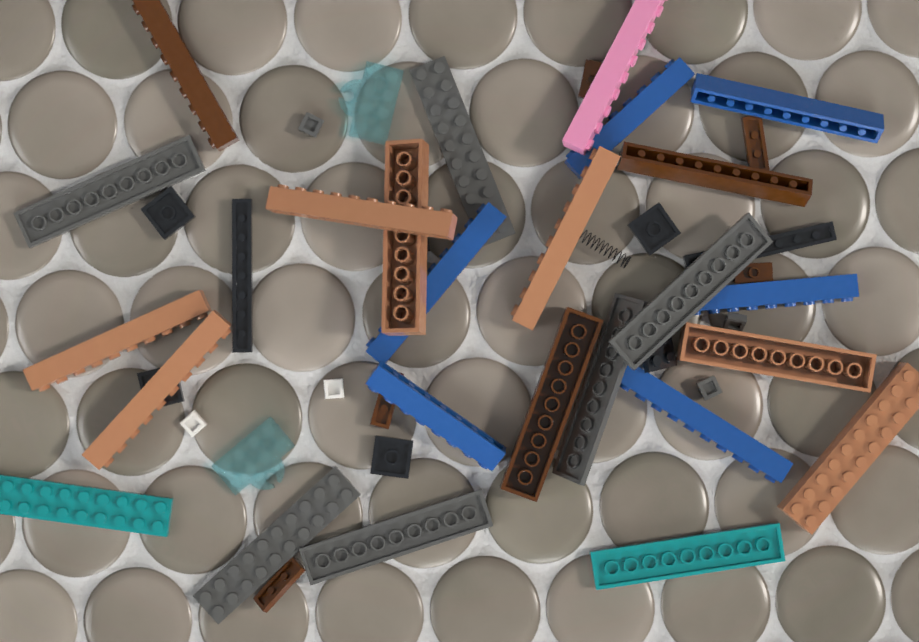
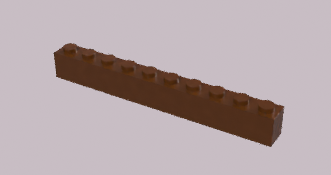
[131,0,240,151]
[617,141,813,207]

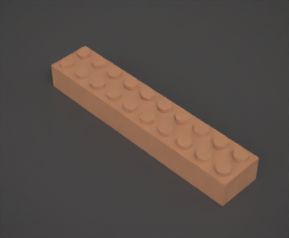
[381,139,429,336]
[676,322,877,393]
[777,362,919,534]

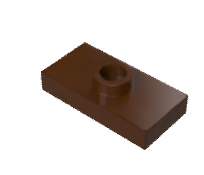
[578,59,603,99]
[734,262,773,283]

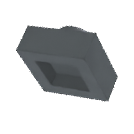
[298,112,325,138]
[723,312,747,332]
[696,375,723,401]

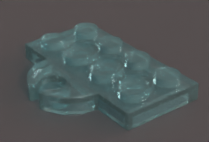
[338,61,404,145]
[211,417,295,496]

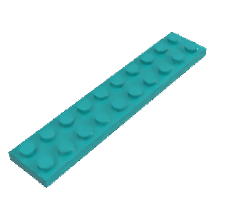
[0,474,174,537]
[590,522,786,590]

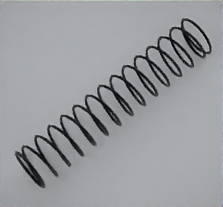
[579,230,631,269]

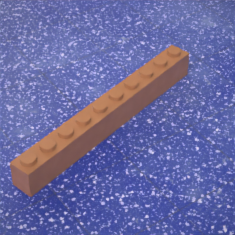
[511,146,621,330]
[265,184,458,240]
[23,290,212,392]
[82,310,232,470]

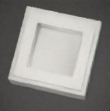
[324,378,345,399]
[180,410,207,437]

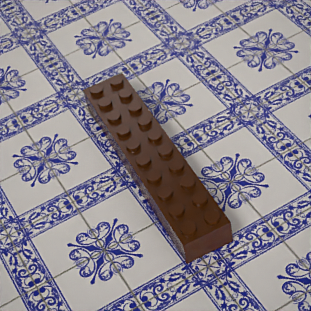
[500,307,604,502]

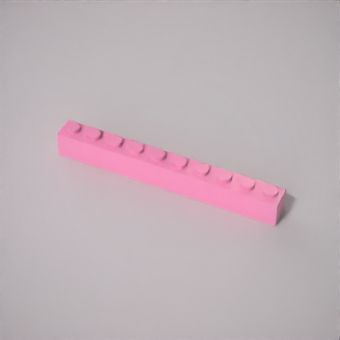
[562,0,668,155]

